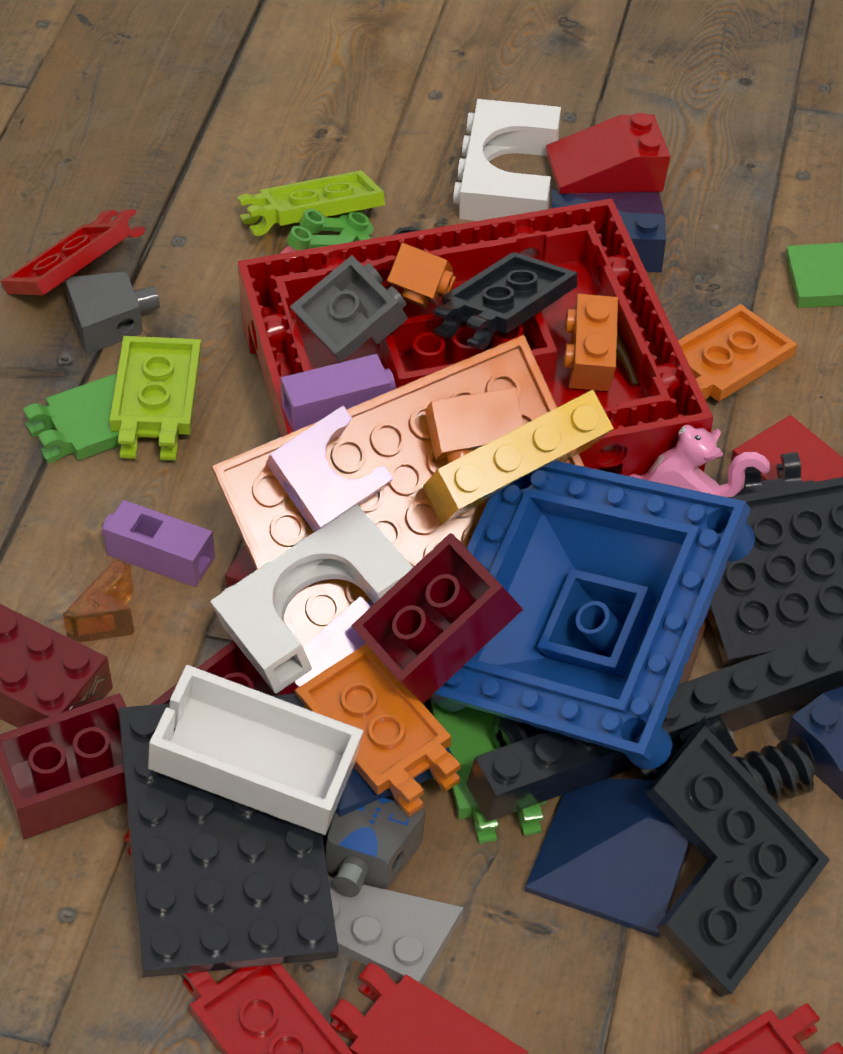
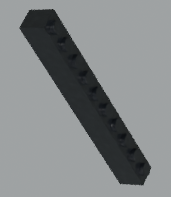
[466,626,843,822]

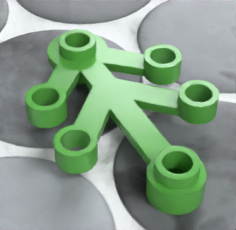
[287,209,373,251]

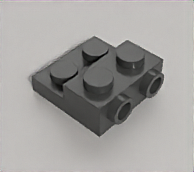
[290,255,408,363]

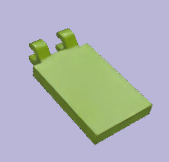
[237,170,385,236]
[109,336,202,461]

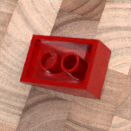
[545,113,671,194]

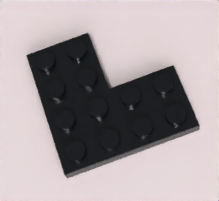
[644,726,830,996]

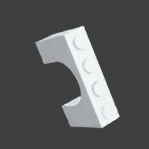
[453,99,561,221]
[210,504,413,694]

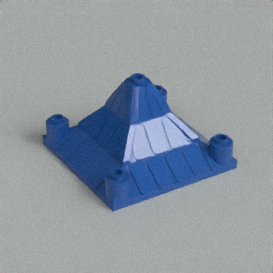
[430,461,755,770]

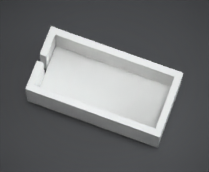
[148,665,364,835]

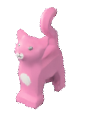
[629,425,770,497]

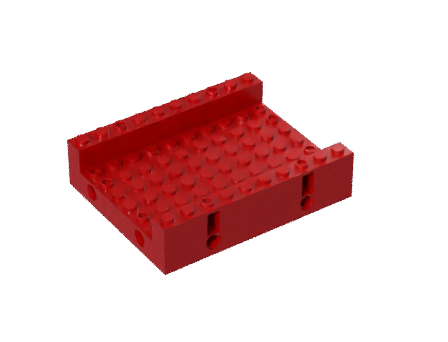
[237,199,713,476]

